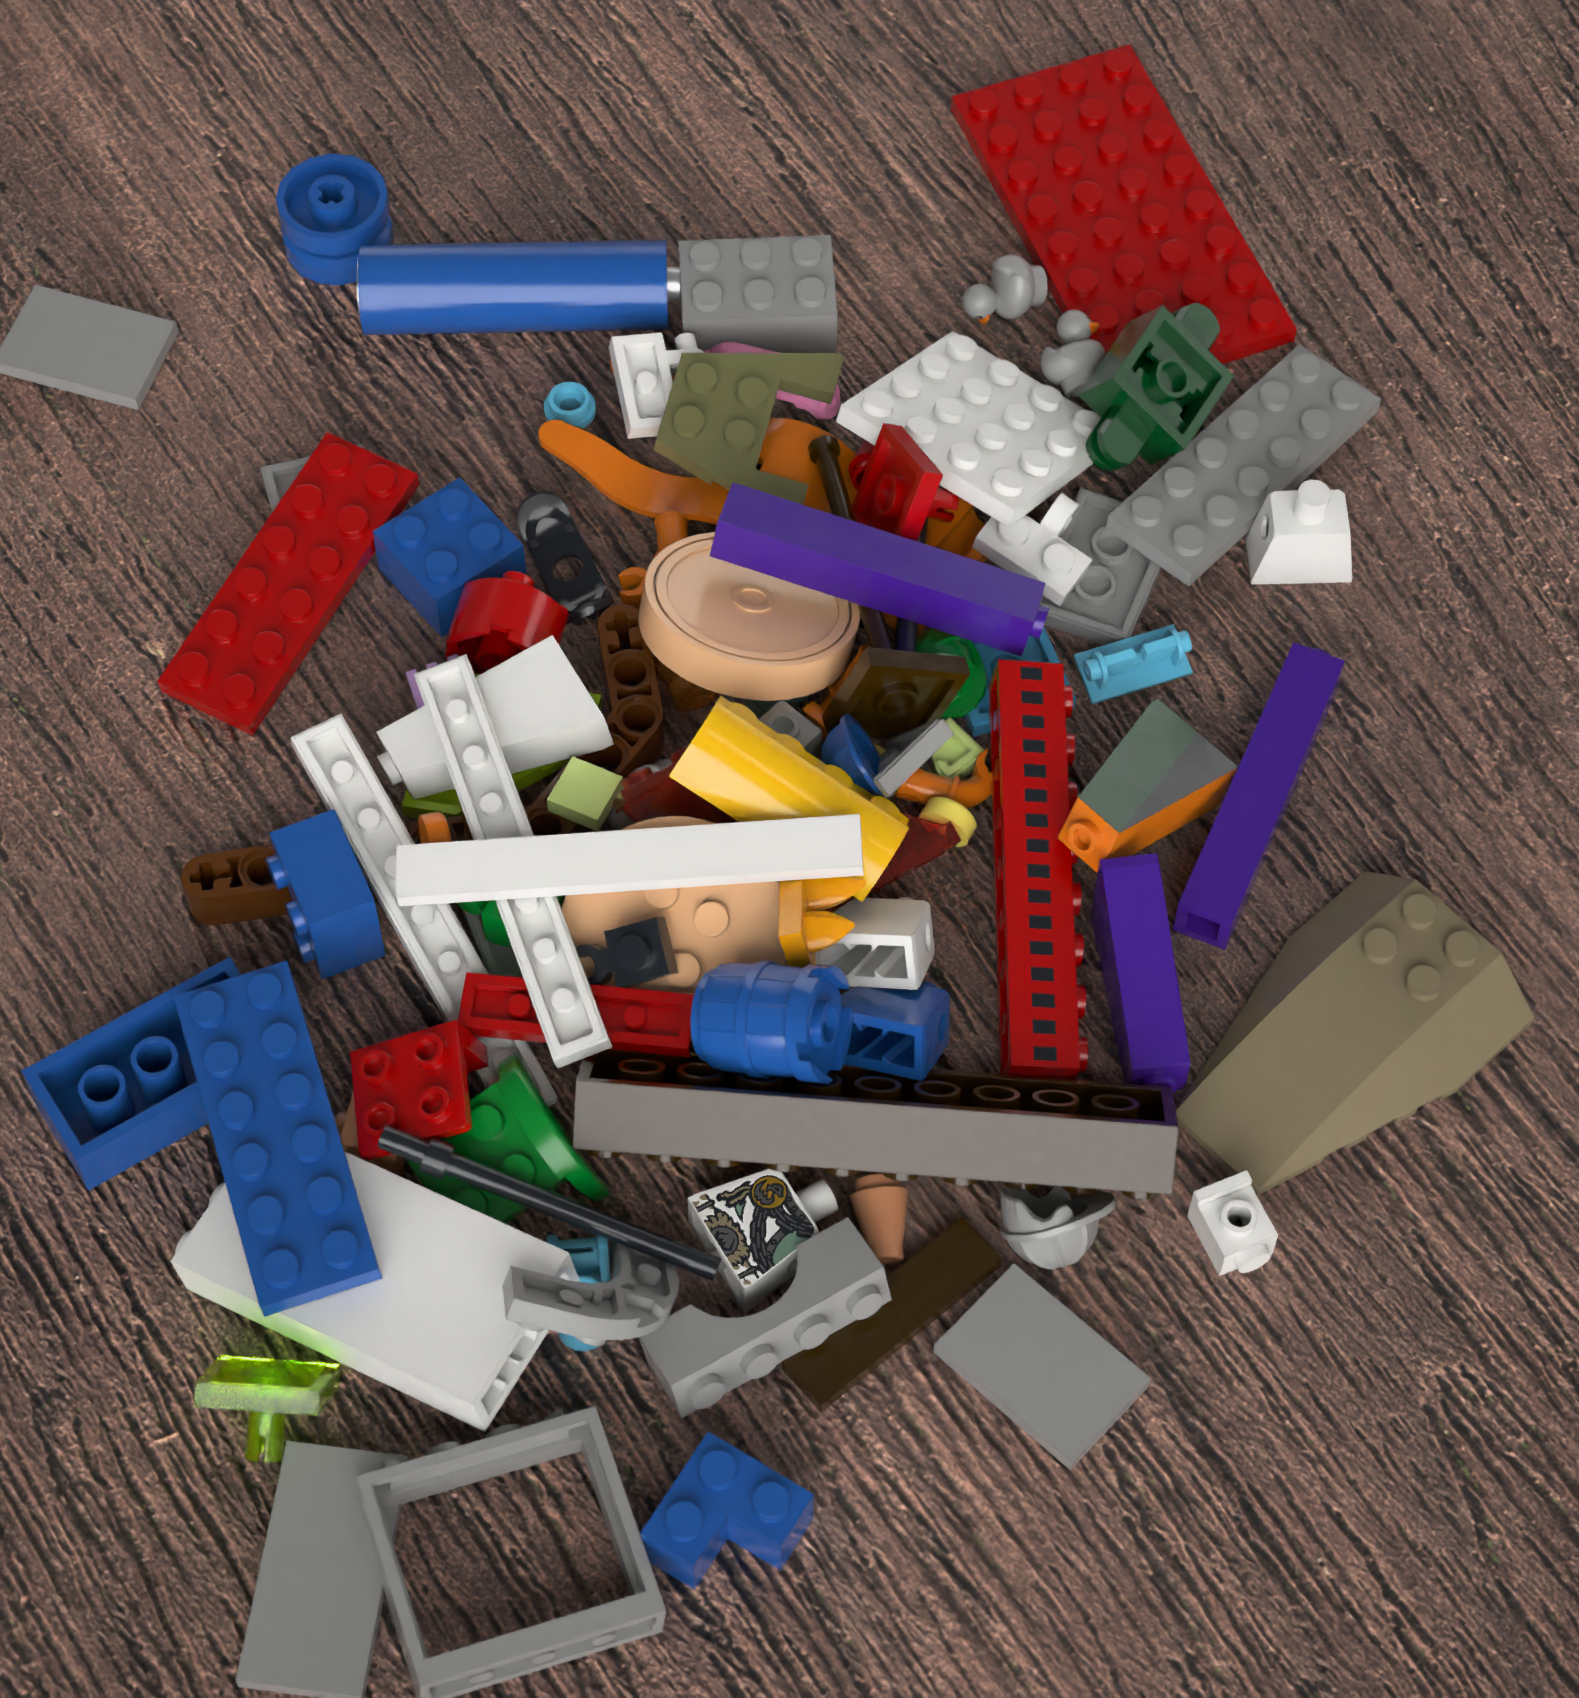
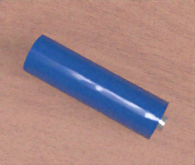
[357,239,681,335]

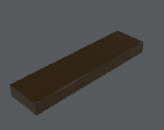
[782,1217,1002,1413]

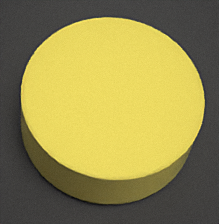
[918,797,977,847]

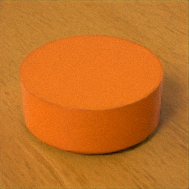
[418,811,452,844]

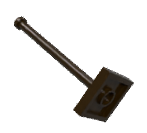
[808,436,970,739]

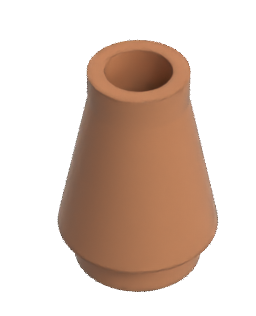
[850,1173,909,1265]

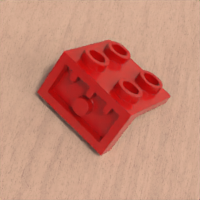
[350,1019,489,1161]

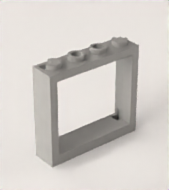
[356,1406,666,1698]

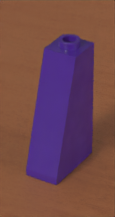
[1090,853,1191,1093]

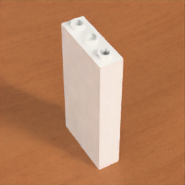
[171,1152,580,1432]

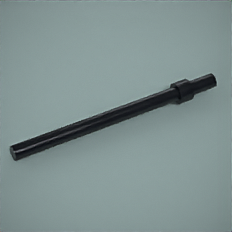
[377,1125,721,1281]

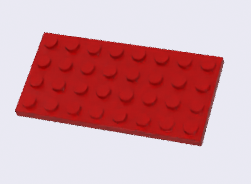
[951,44,1297,364]

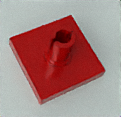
[852,423,959,541]

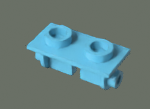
[1073,624,1193,705]

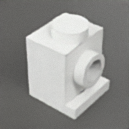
[1187,1170,1278,1276]

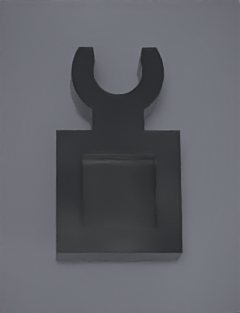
[576,917,678,987]

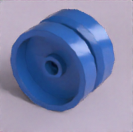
[276,153,394,285]

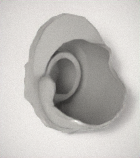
[999,1186,1117,1270]

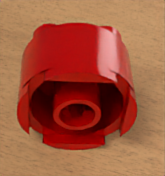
[445,571,569,674]

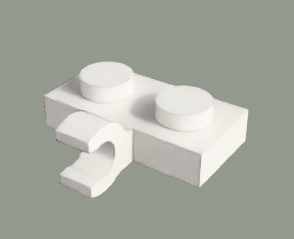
[972,493,1093,606]

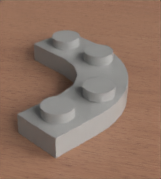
[502,1242,679,1346]

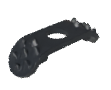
[516,491,614,626]

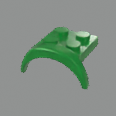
[406,1052,609,1224]

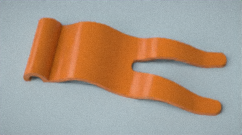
[538,358,988,635]

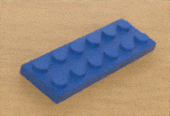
[173,961,383,1317]

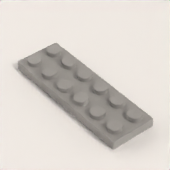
[1106,344,1381,587]

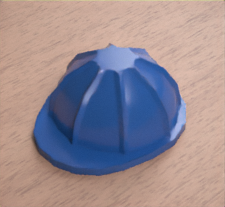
[822,713,895,799]

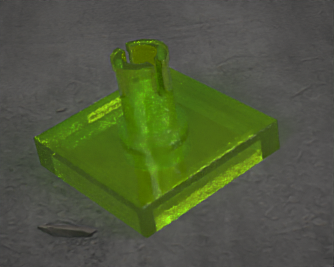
[194,1355,340,1463]

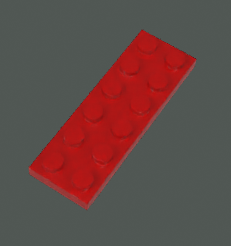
[157,432,420,736]

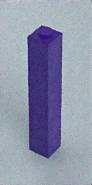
[709,482,1049,657]
[1173,642,1345,950]

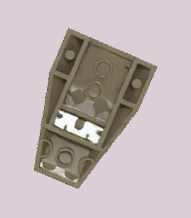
[1176,871,1535,1196]

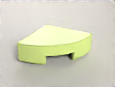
[931,717,986,781]

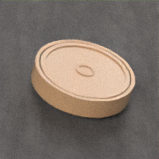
[638,532,860,701]
[562,816,788,1048]

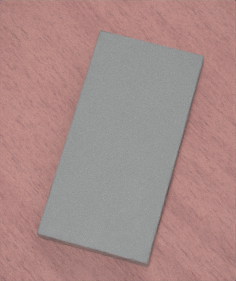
[236,1441,409,1698]

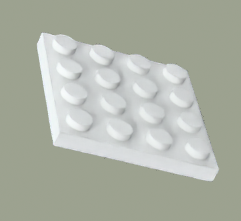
[836,331,1101,527]

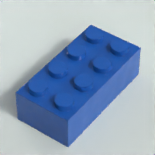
[21,957,241,1191]

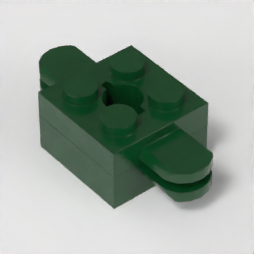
[1078,303,1234,472]

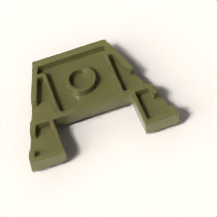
[654,353,845,505]

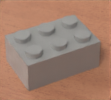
[678,235,838,353]

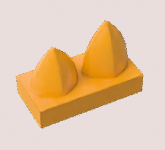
[778,876,866,968]

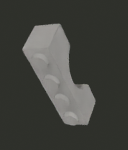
[639,1217,892,1418]

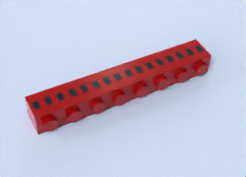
[988,659,1088,1080]

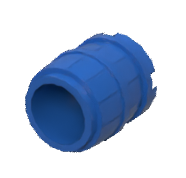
[690,960,853,1084]

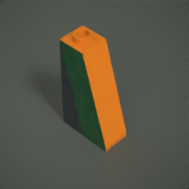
[1058,699,1238,873]

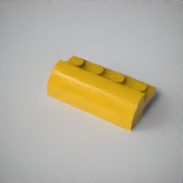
[669,696,909,902]

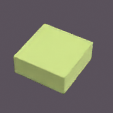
[547,756,623,832]

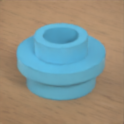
[544,382,596,429]

